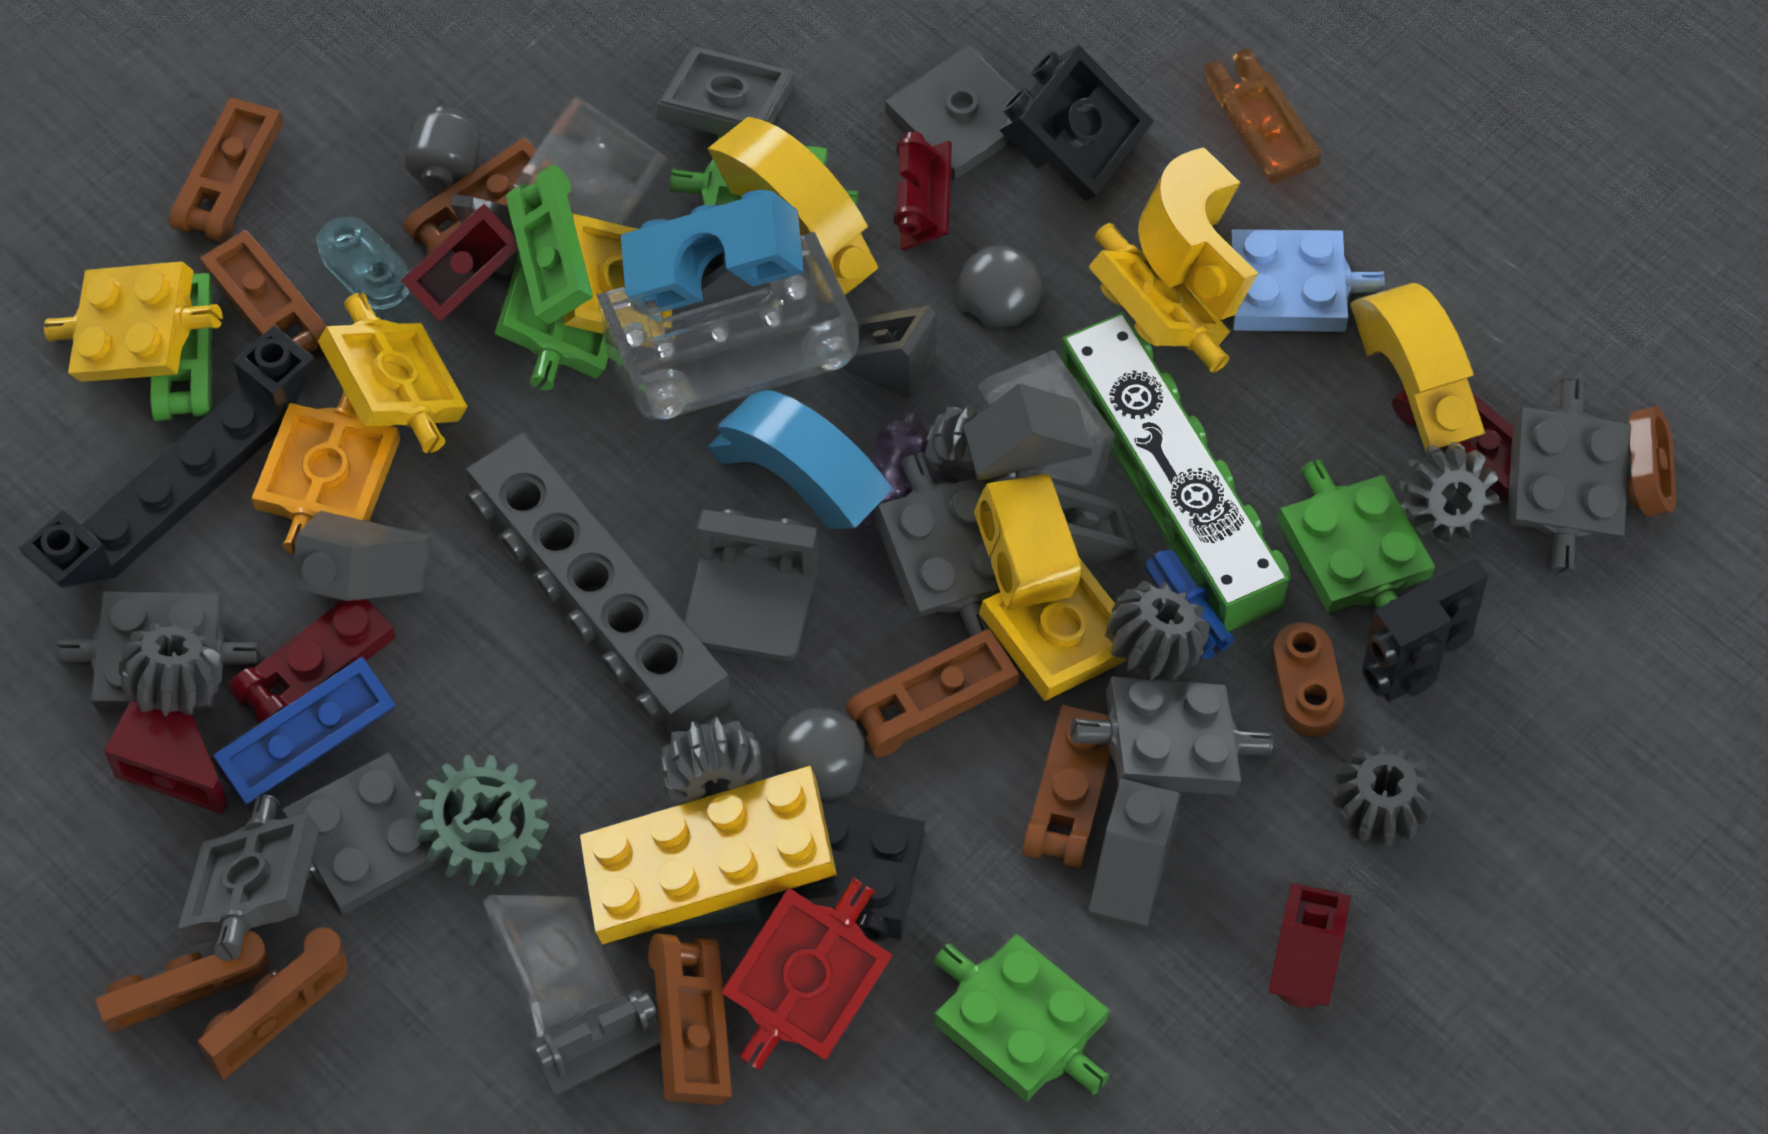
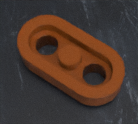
[1627,406,1676,517]
[1272,622,1344,737]

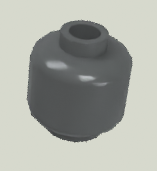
[405,107,480,193]

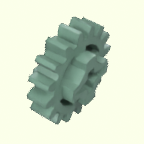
[414,755,549,886]

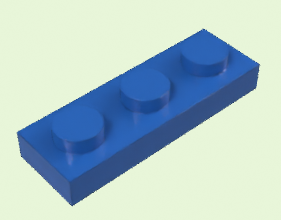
[212,657,396,808]

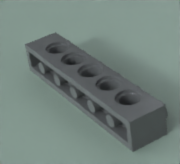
[466,432,731,737]

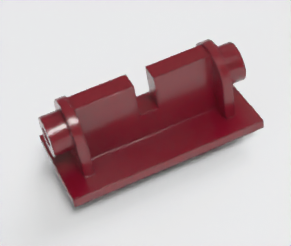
[893,132,952,251]

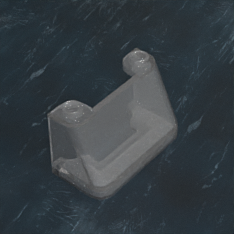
[596,232,859,420]

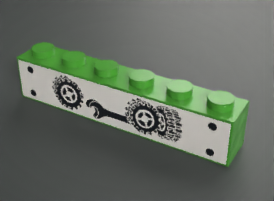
[1061,312,1291,632]

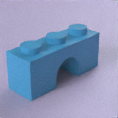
[621,190,804,315]

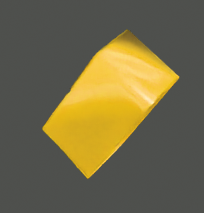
[974,473,1081,610]

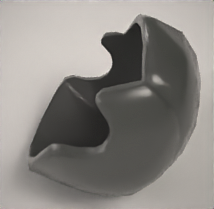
[954,245,1044,328]
[773,707,865,803]

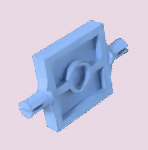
[1230,229,1385,332]

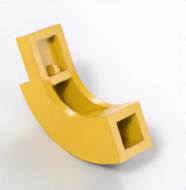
[707,117,879,301]
[1138,147,1259,320]
[1350,283,1485,453]

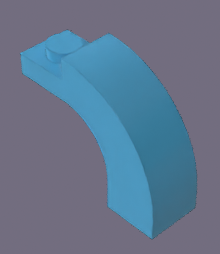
[707,389,893,529]

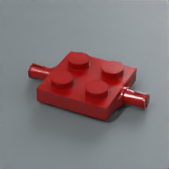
[721,878,893,1071]

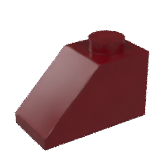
[401,203,518,322]
[104,701,228,815]
[1268,883,1351,1008]

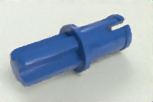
[1145,549,1234,660]

